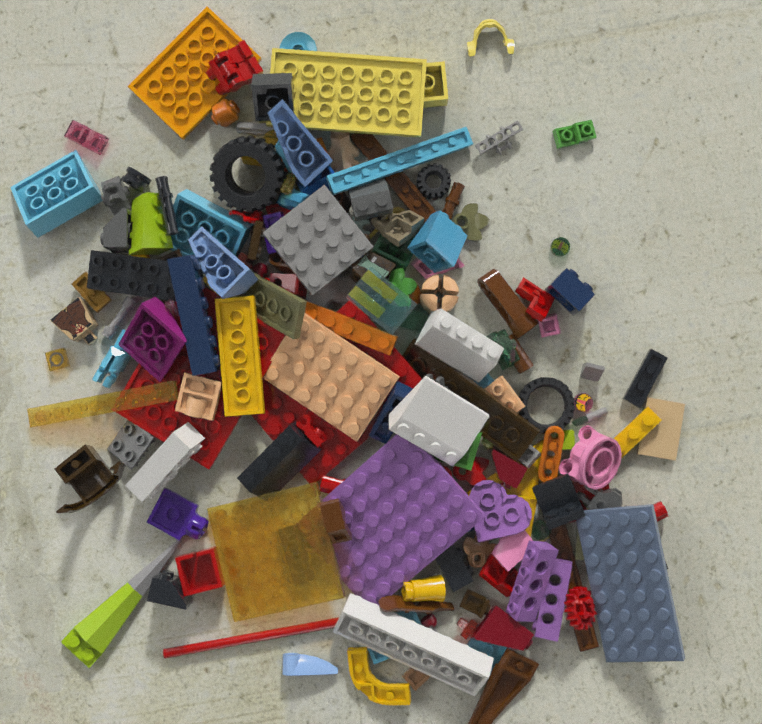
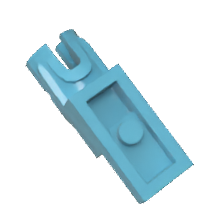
[92,329,131,388]

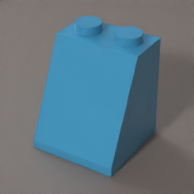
[407,210,467,273]

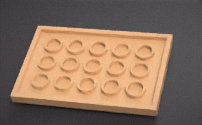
[263,313,400,441]

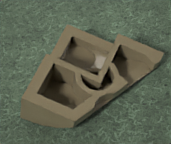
[371,210,424,247]

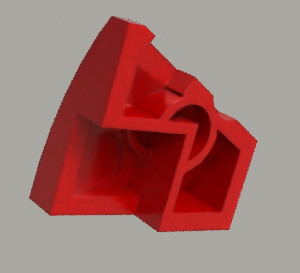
[479,549,518,597]

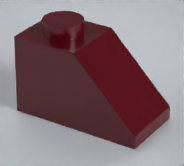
[490,449,528,490]

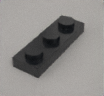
[622,349,668,408]

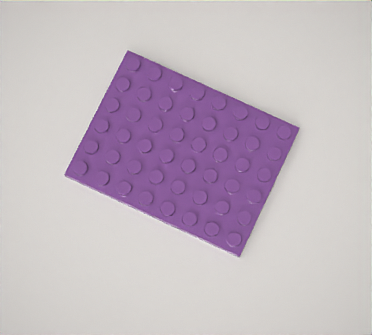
[296,434,486,605]

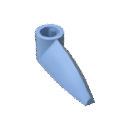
[282,653,338,676]

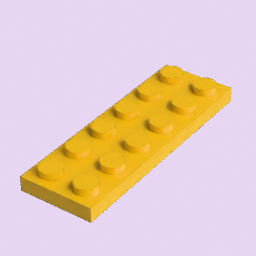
[215,296,265,417]

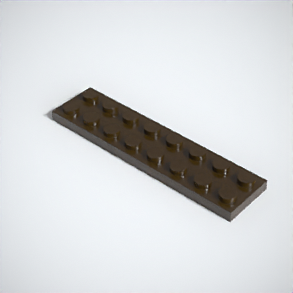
[402,339,541,462]

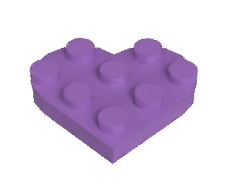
[469,480,532,543]

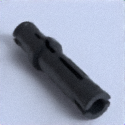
[155,176,179,236]

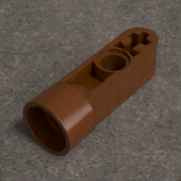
[477,269,539,339]

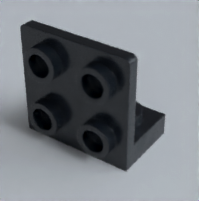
[532,474,586,530]

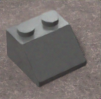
[348,178,393,222]
[100,208,133,253]

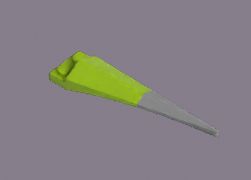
[61,540,182,668]

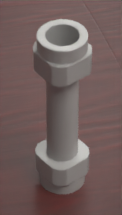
[101,296,137,340]

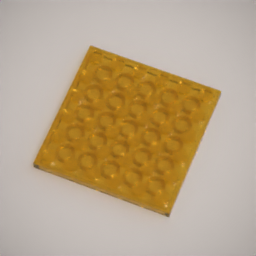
[207,481,346,622]

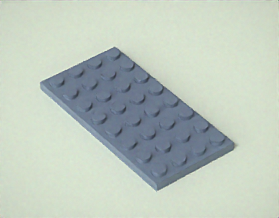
[576,504,685,663]

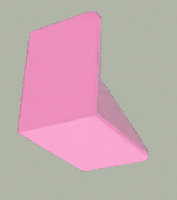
[538,313,561,338]

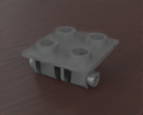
[107,420,156,470]

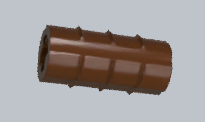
[499,333,534,374]

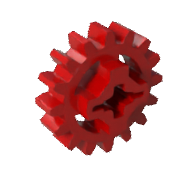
[564,586,597,630]

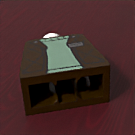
[350,251,396,298]

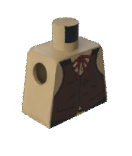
[50,297,98,345]

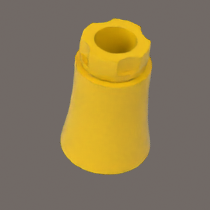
[401,574,446,602]

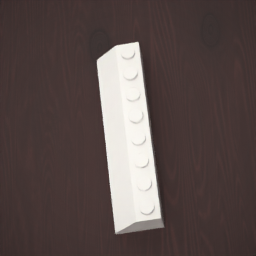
[333,593,494,696]

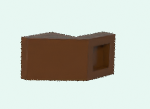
[320,498,352,544]

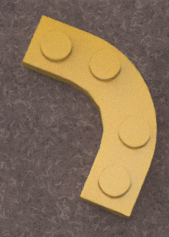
[347,647,411,705]

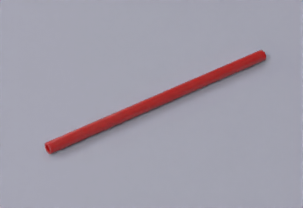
[163,617,339,659]

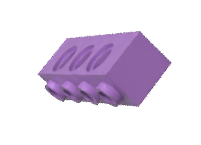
[506,541,559,622]
[532,558,572,642]

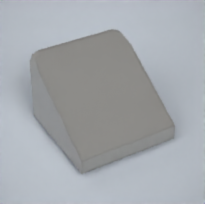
[580,362,605,381]

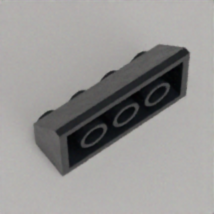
[237,422,322,501]

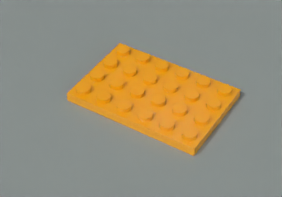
[128,6,262,140]

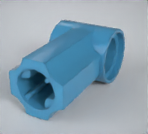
[276,185,310,210]

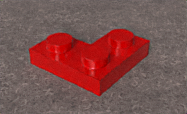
[515,277,555,323]

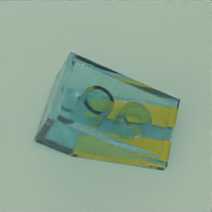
[346,267,417,335]

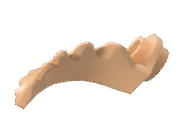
[328,131,360,173]

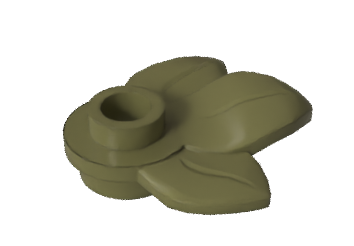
[452,203,490,241]

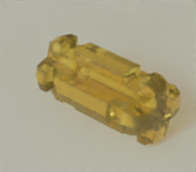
[280,172,297,195]

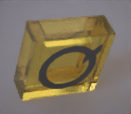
[45,348,70,371]

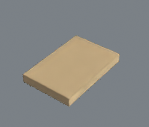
[636,397,685,461]

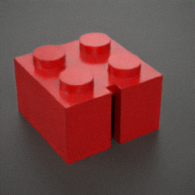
[175,546,226,597]

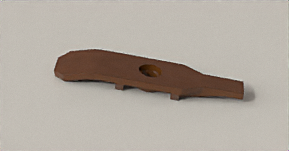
[378,595,454,615]

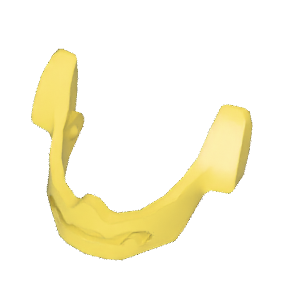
[467,19,514,57]

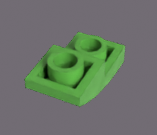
[552,120,597,149]

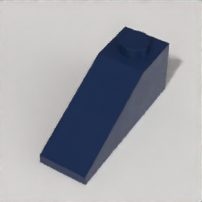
[369,381,413,444]

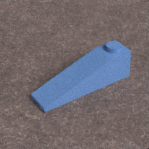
[267,100,333,187]
[188,227,258,299]

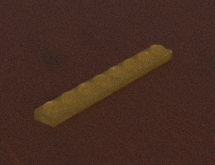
[27,381,178,428]

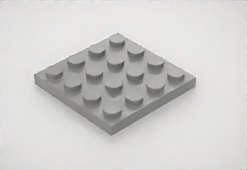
[262,185,373,296]

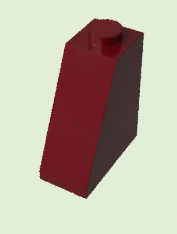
[470,605,534,651]

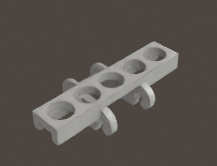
[475,120,523,155]

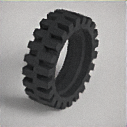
[518,377,575,434]

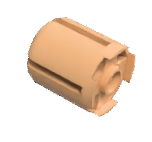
[420,274,459,315]

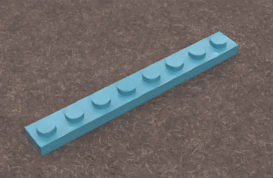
[326,127,473,196]

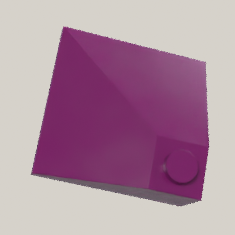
[118,297,187,382]

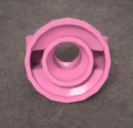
[559,425,622,490]

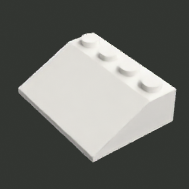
[389,376,489,466]

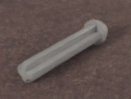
[236,122,277,137]

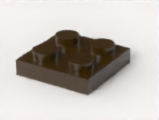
[245,220,266,264]

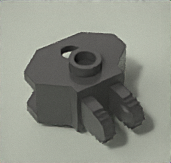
[101,176,132,216]
[577,485,623,510]

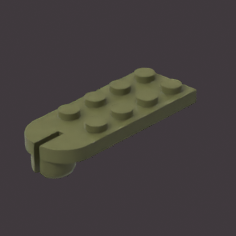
[229,272,307,339]

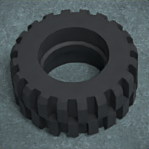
[209,135,287,213]

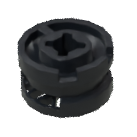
[120,166,152,194]

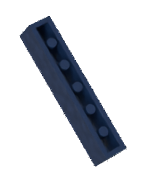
[167,255,221,376]

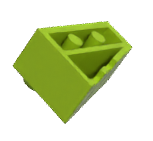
[129,192,173,255]

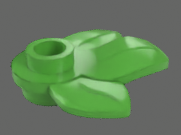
[384,268,418,307]

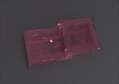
[64,120,109,155]

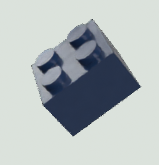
[545,268,595,315]

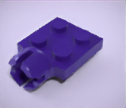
[146,488,209,541]

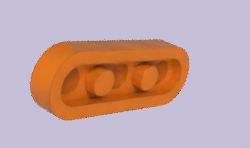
[538,426,564,482]

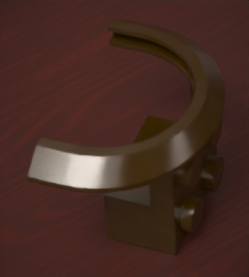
[54,444,125,513]

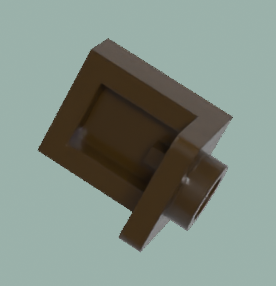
[459,588,491,619]

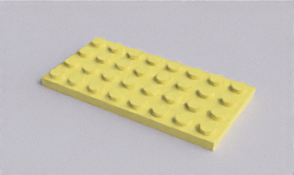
[266,48,427,138]

